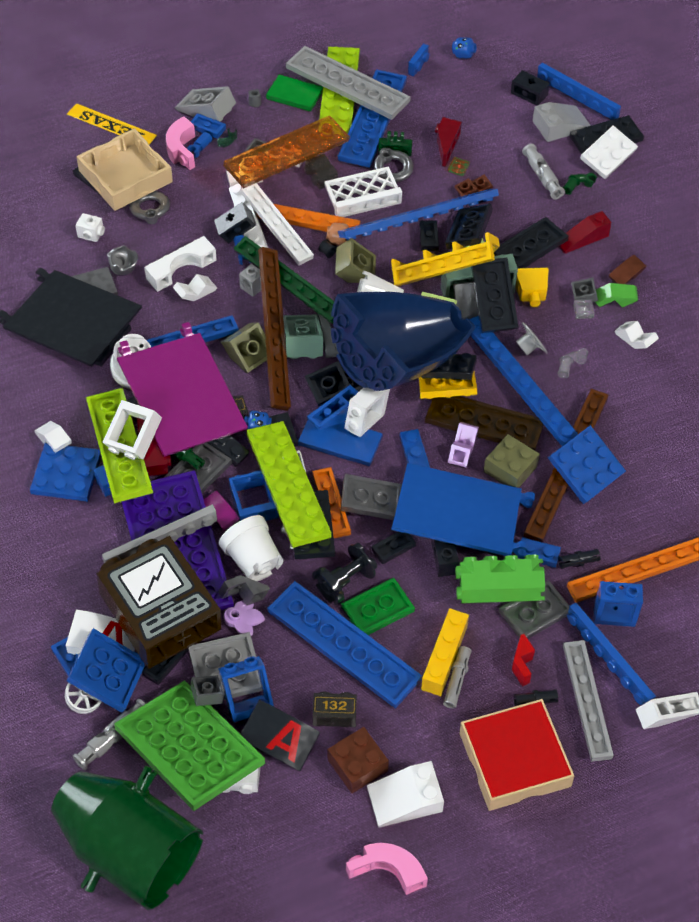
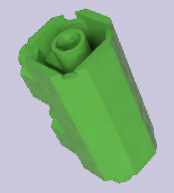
[455,555,545,604]

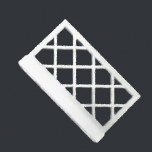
[324,167,402,217]

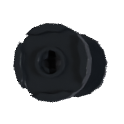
[312,542,377,605]

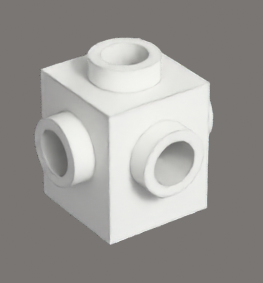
[75,213,105,242]

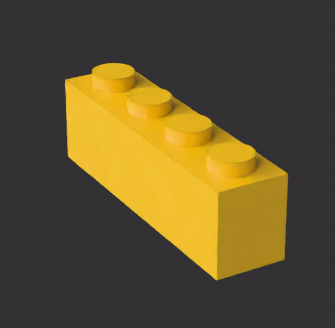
[421,608,469,696]

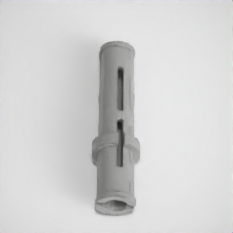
[443,646,472,709]

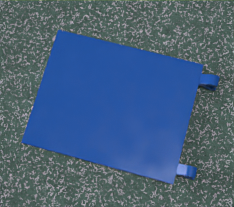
[391,463,535,558]

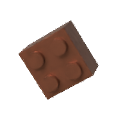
[327,727,389,794]

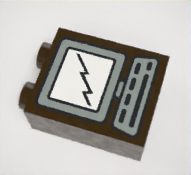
[96,536,221,669]

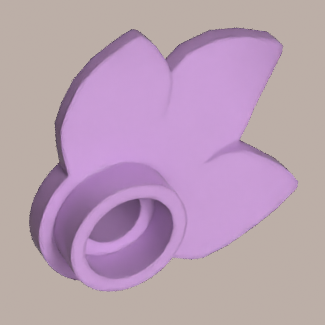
[224,600,265,636]

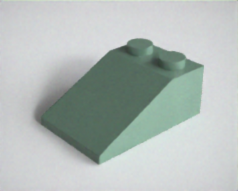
[283,314,323,359]

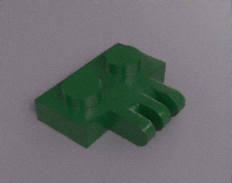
[378,131,412,156]

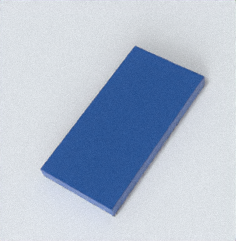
[298,412,383,466]

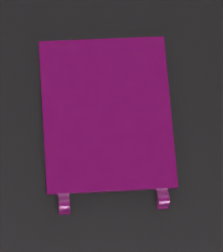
[117,322,248,457]

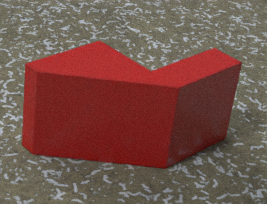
[512,634,535,687]

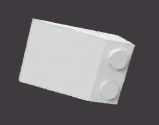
[367,761,444,828]

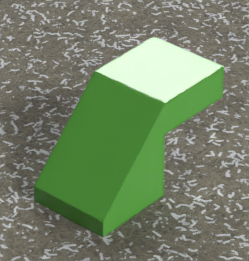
[596,283,638,308]

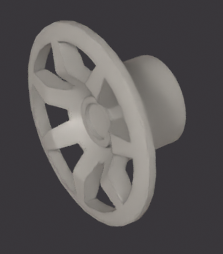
[516,322,548,355]

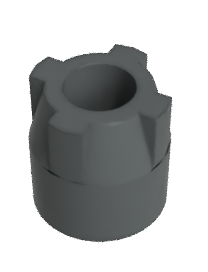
[248,89,262,107]

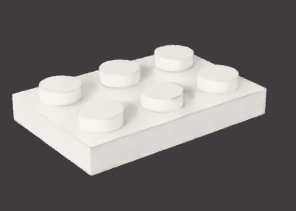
[580,126,638,179]

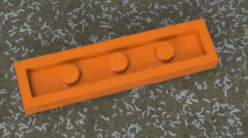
[312,467,351,538]

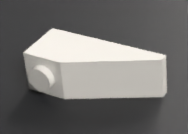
[636,692,699,729]

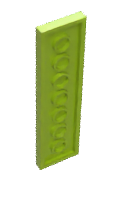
[318,47,360,141]
[86,388,153,503]
[247,421,331,548]

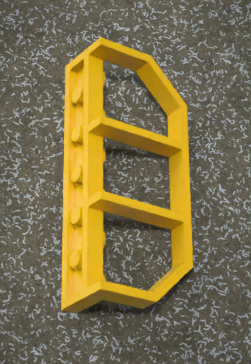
[391,232,500,286]

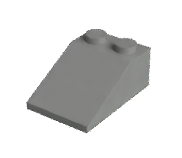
[175,86,236,122]
[533,102,591,142]

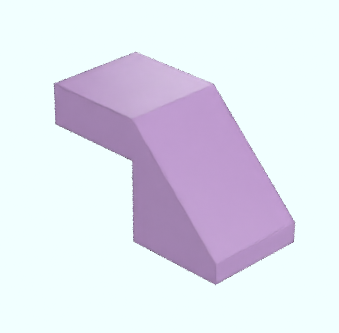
[448,422,479,468]

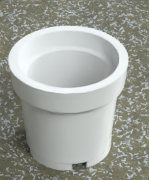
[110,334,151,389]
[219,515,283,582]

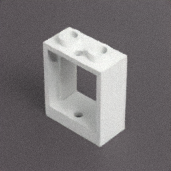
[344,387,390,437]
[102,400,162,460]

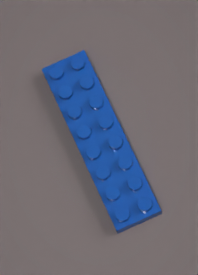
[338,69,407,168]
[268,581,422,709]

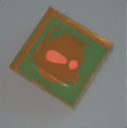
[448,157,470,176]

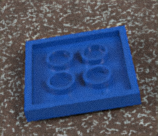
[548,425,626,504]
[30,443,101,502]
[66,628,145,713]

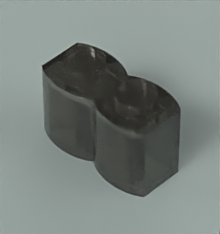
[304,154,338,189]

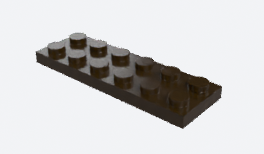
[425,396,544,450]

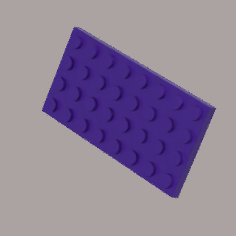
[122,470,234,610]

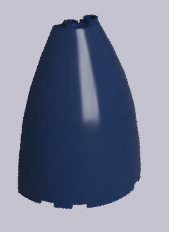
[331,291,476,391]

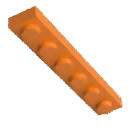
[256,204,360,237]

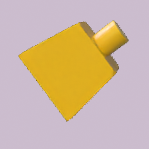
[515,268,549,307]

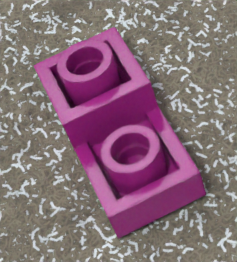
[204,490,240,530]

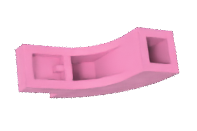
[166,116,195,170]
[346,843,428,895]

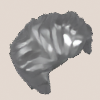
[107,245,138,275]

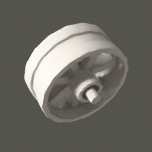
[64,683,102,714]

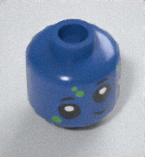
[452,37,477,58]
[244,410,272,430]

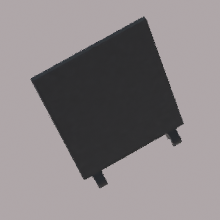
[0,267,142,367]

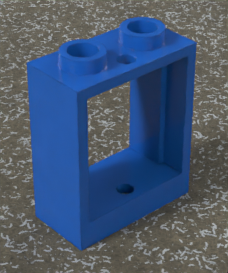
[229,470,279,521]
[594,581,643,627]
[218,656,274,722]

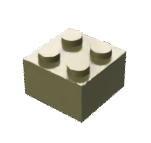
[484,434,540,488]

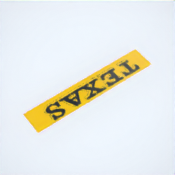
[67,103,157,144]

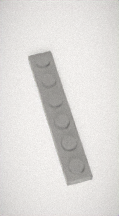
[102,504,217,563]
[563,640,614,762]

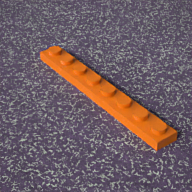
[567,537,699,603]

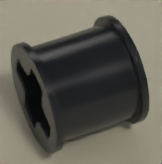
[318,240,337,258]

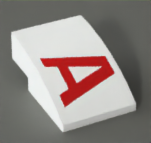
[66,610,135,655]

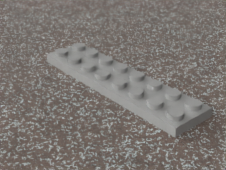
[286,46,410,120]

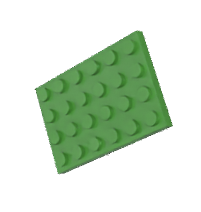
[114,680,265,811]

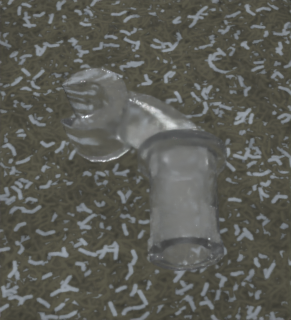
[557,348,589,378]

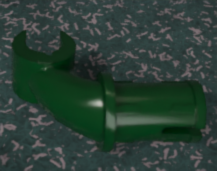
[563,173,597,195]
[171,448,205,471]

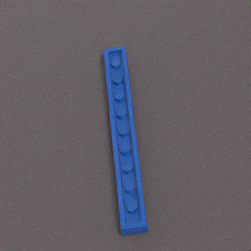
[338,189,499,241]
[469,316,578,446]

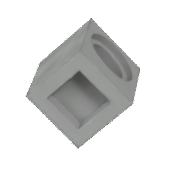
[239,264,261,297]

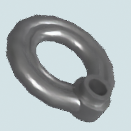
[374,148,414,182]
[129,191,170,224]

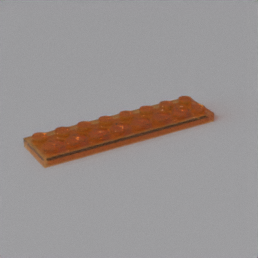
[223,115,350,189]

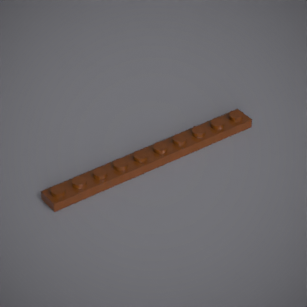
[258,247,291,411]
[524,389,609,543]

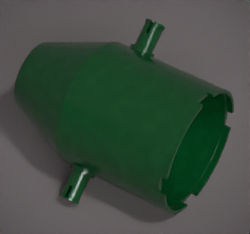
[51,766,204,910]

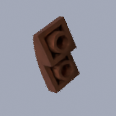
[454,174,493,196]
[609,255,647,284]

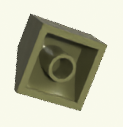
[335,238,376,283]
[221,322,267,373]

